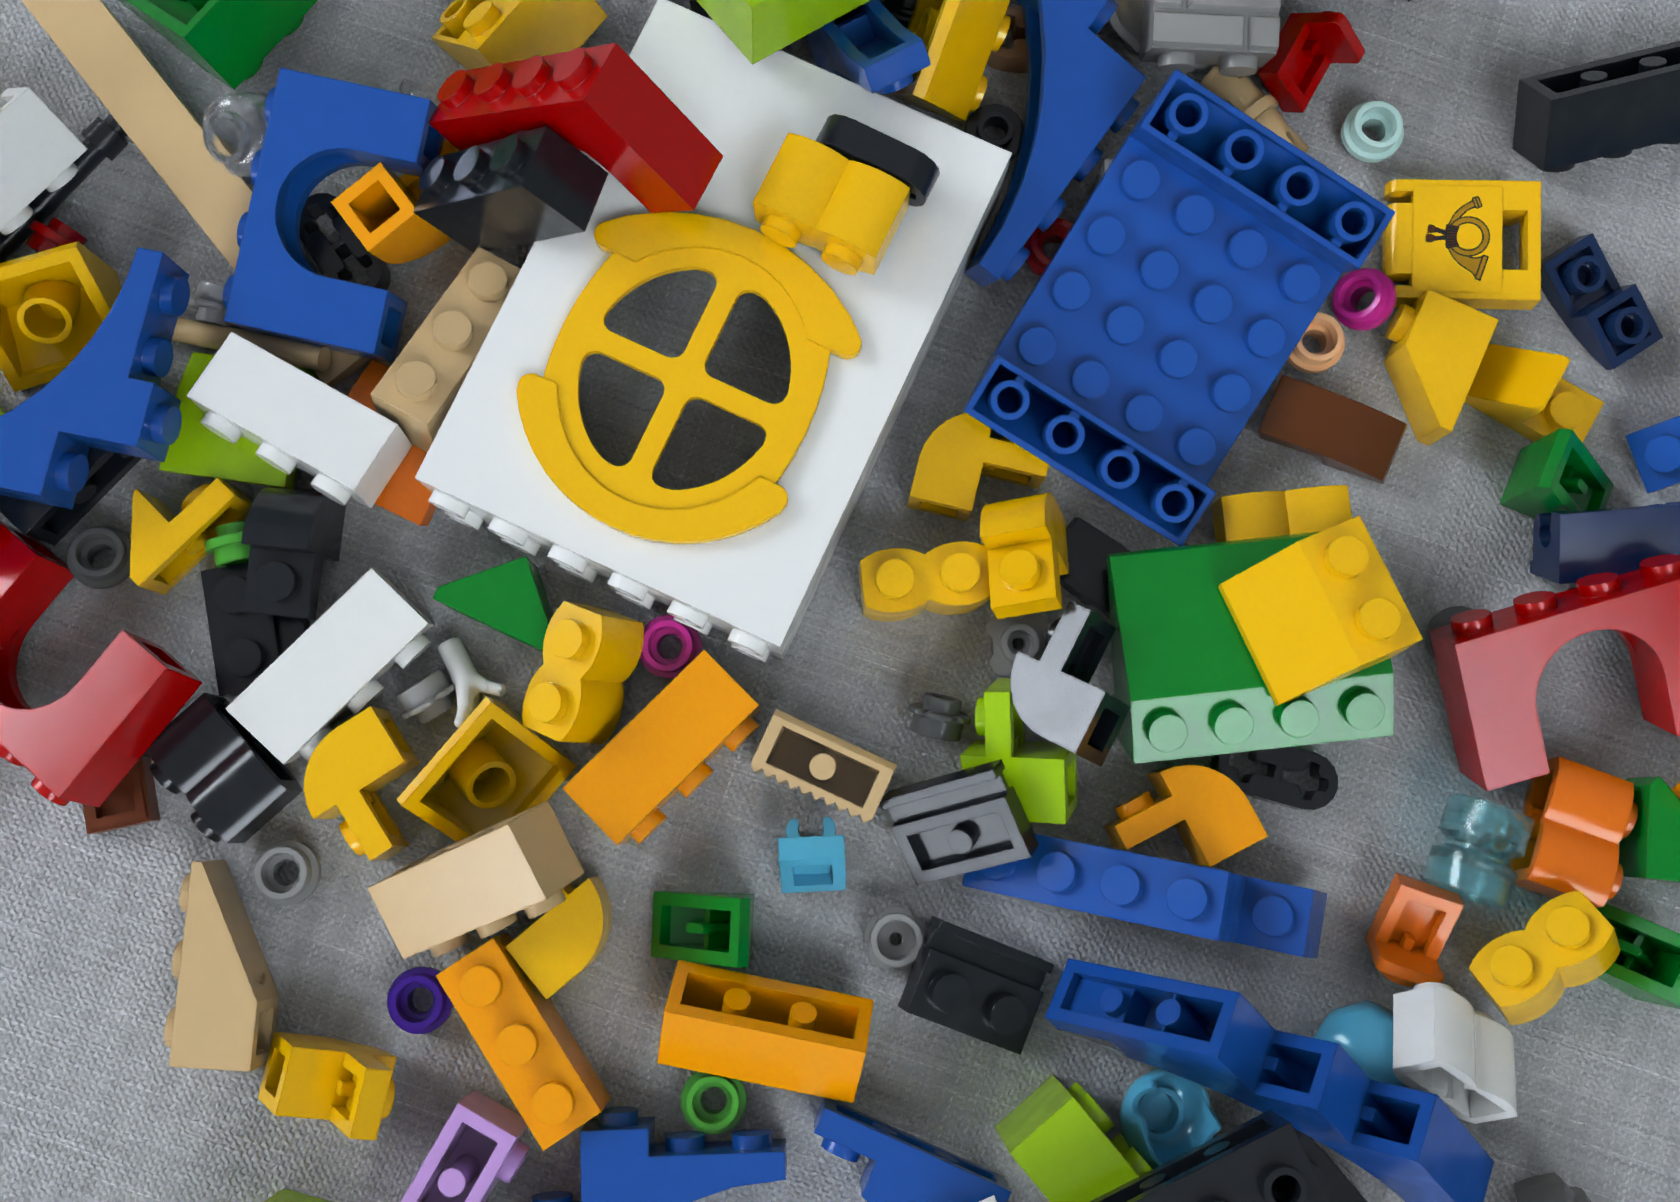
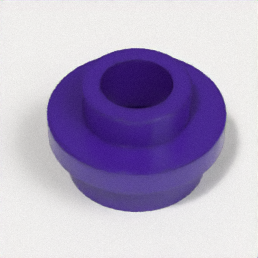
[387,966,454,1034]

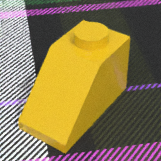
[1384,289,1499,446]

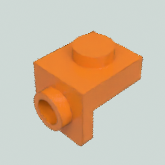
[1365,873,1464,987]

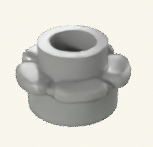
[188,281,235,328]
[395,668,455,725]
[864,906,928,971]

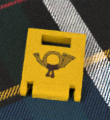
[1381,179,1541,310]

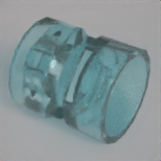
[1421,793,1535,910]

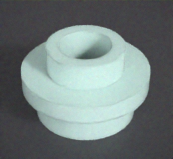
[1341,101,1404,163]

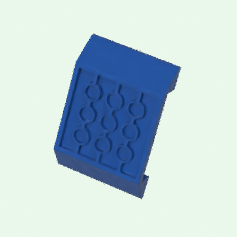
[963,69,1395,546]

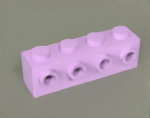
[401,1089,531,1202]

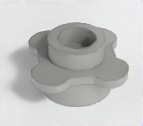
[985,613,1048,677]

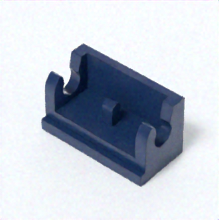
[1530,502,1680,584]

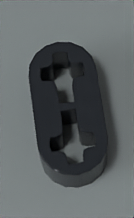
[816,114,940,207]
[300,193,391,290]
[1211,747,1338,810]

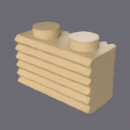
[751,709,897,823]

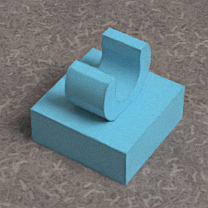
[778,817,846,893]

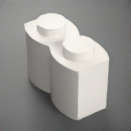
[1393,982,1517,1124]

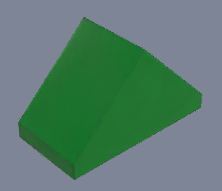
[1499,428,1614,519]
[432,556,553,652]
[1619,776,1680,883]
[651,891,754,968]
[1597,903,1680,1009]

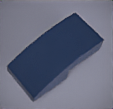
[1541,233,1663,370]

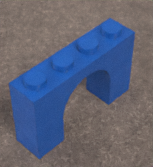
[223,67,444,363]

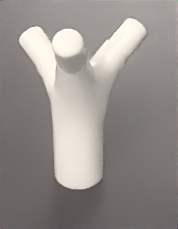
[438,637,506,728]

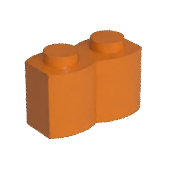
[1507,756,1638,908]

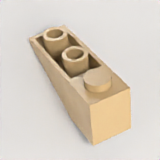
[164,860,279,1072]

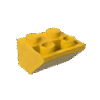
[431,0,608,70]

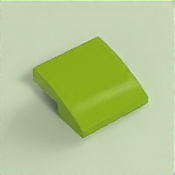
[159,352,319,490]

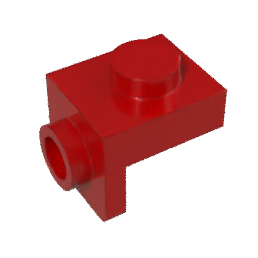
[1257,11,1365,113]

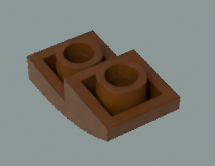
[1258,375,1407,484]

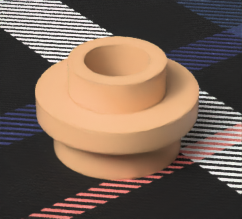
[1287,312,1345,374]

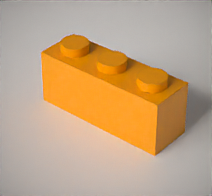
[562,650,761,845]
[436,932,612,1151]
[657,960,874,1103]

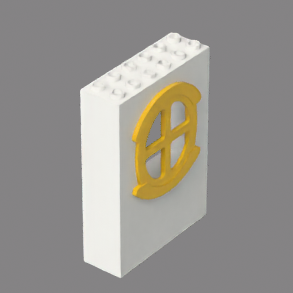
[415,0,1012,663]

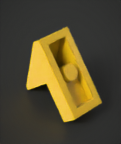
[1465,344,1605,443]
[129,478,252,595]

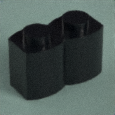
[147,693,303,843]

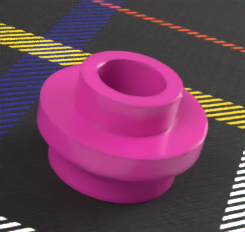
[1332,268,1397,331]
[640,615,702,679]

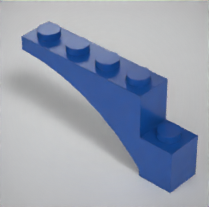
[964,0,1147,288]
[962,834,1327,958]

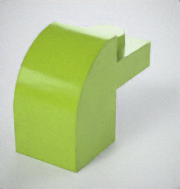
[960,678,1078,824]

